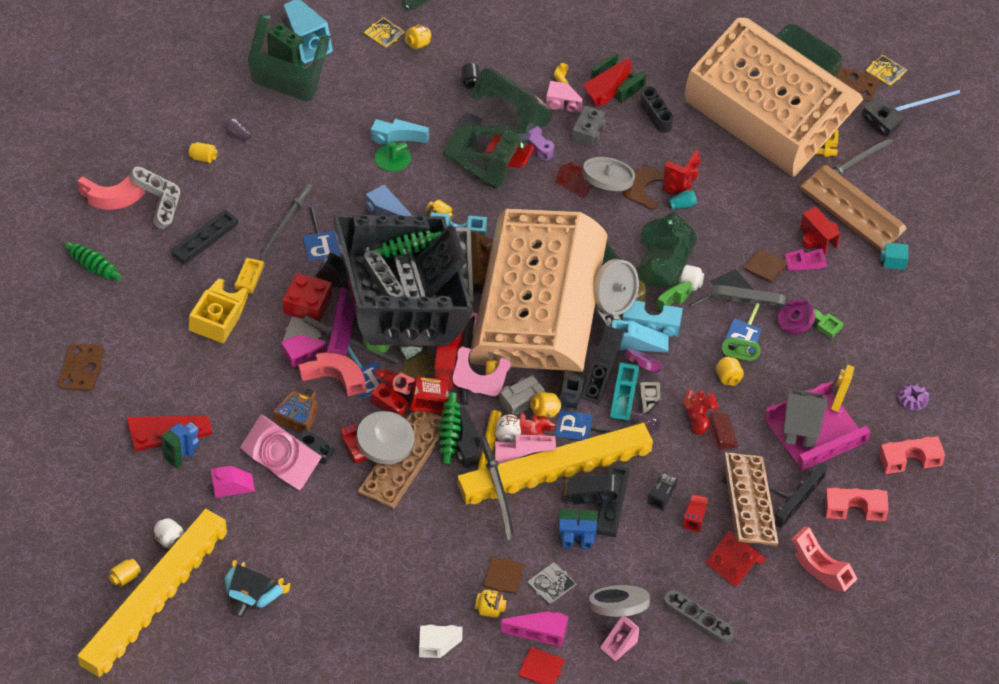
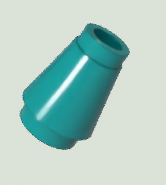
[669,189,697,209]

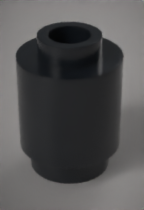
[462,63,481,89]

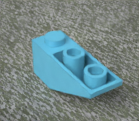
[612,320,669,352]

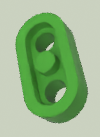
[722,337,760,361]

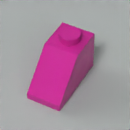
[281,335,327,369]
[211,466,255,498]

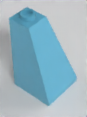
[284,0,333,63]

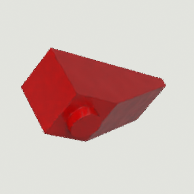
[583,57,633,107]

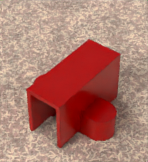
[800,207,841,255]

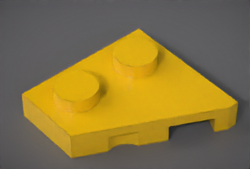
[831,364,855,412]

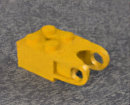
[189,278,248,344]

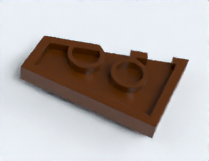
[471,232,493,290]

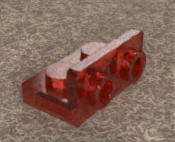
[555,162,595,199]

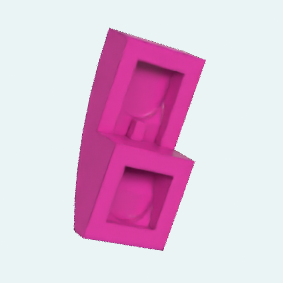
[785,248,827,270]

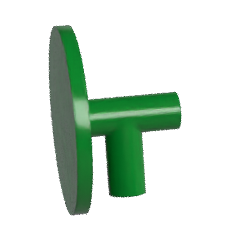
[375,141,411,172]

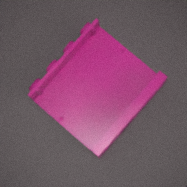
[764,381,870,471]

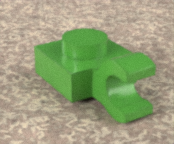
[813,309,844,339]

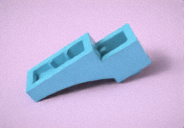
[371,119,429,145]

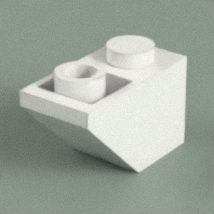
[419,624,462,658]

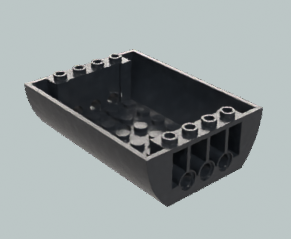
[334,214,473,346]

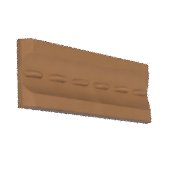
[799,165,907,251]
[358,410,442,509]
[724,452,779,546]

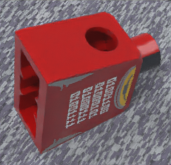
[410,374,449,414]

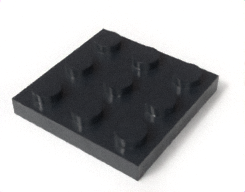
[414,225,466,298]

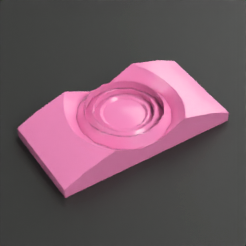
[240,414,322,490]

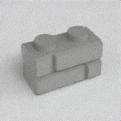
[499,375,545,416]

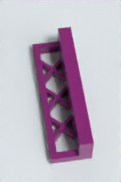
[327,287,355,356]

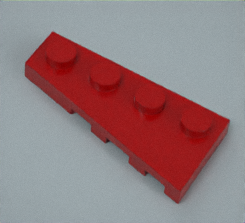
[127,416,213,451]

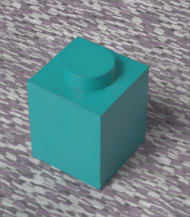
[880,243,908,270]

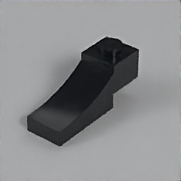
[455,406,480,468]

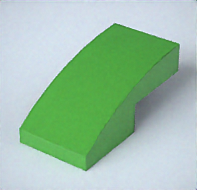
[657,281,692,312]

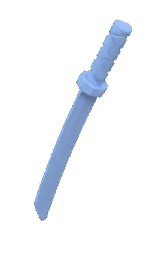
[879,90,960,118]

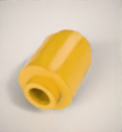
[189,142,217,163]
[109,559,141,587]

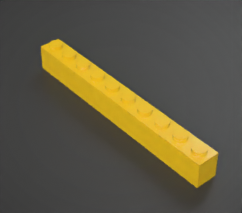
[458,423,653,505]
[78,509,227,678]

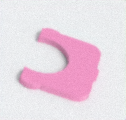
[453,347,511,396]

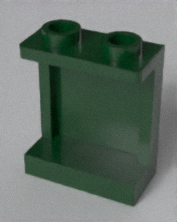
[267,22,306,77]
[591,53,646,103]

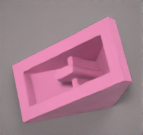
[600,616,639,661]

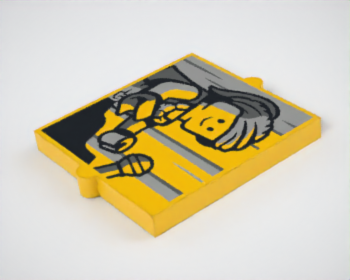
[364,17,405,48]
[865,55,907,86]

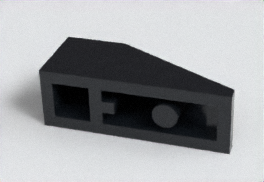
[315,252,349,290]

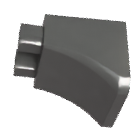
[783,389,828,448]

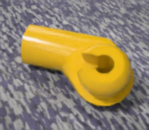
[553,63,568,84]

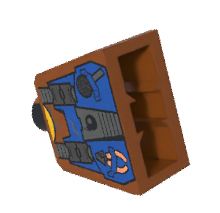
[274,389,318,433]

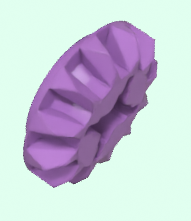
[898,383,929,410]

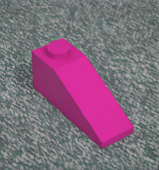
[501,611,568,647]

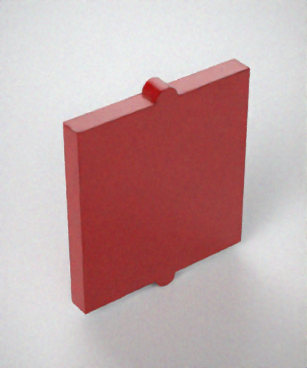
[518,647,565,684]

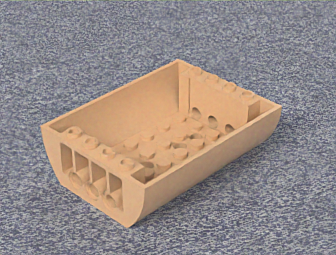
[685,18,863,177]
[469,209,607,372]

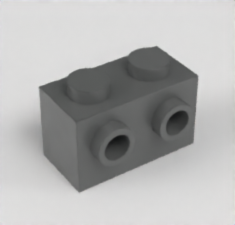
[572,106,607,147]

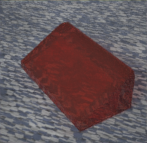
[709,411,738,450]

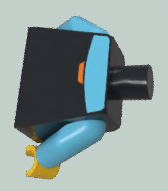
[225,560,290,617]

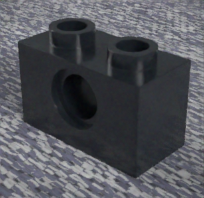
[861,94,905,137]

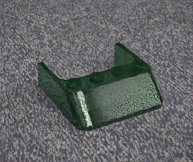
[248,14,331,102]

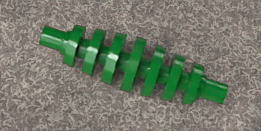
[373,231,441,258]
[65,242,122,281]
[439,393,461,465]

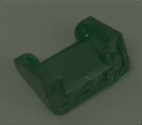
[471,68,552,131]
[635,211,697,287]

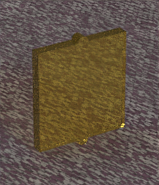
[400,349,436,378]

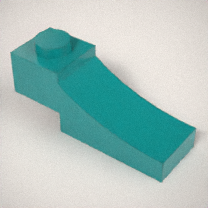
[610,363,639,422]

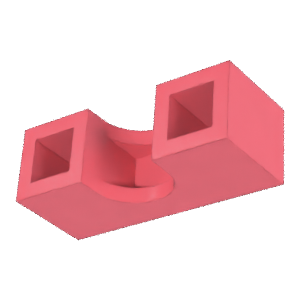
[879,436,945,474]
[825,488,889,521]

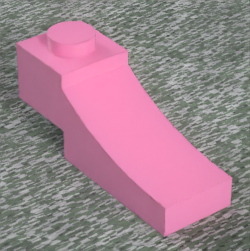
[495,435,556,464]

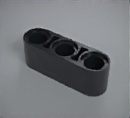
[640,86,673,133]
[562,474,620,505]

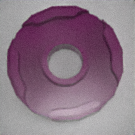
[777,300,816,334]
[625,348,662,372]

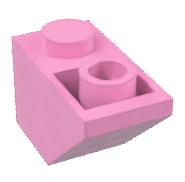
[546,81,582,113]

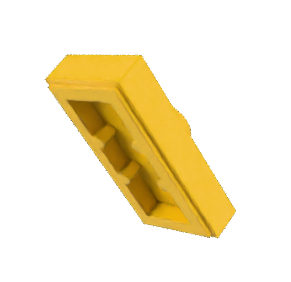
[235,258,265,294]

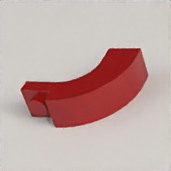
[434,331,465,389]

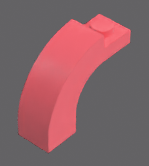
[78,176,145,210]
[299,353,366,397]
[792,527,857,592]

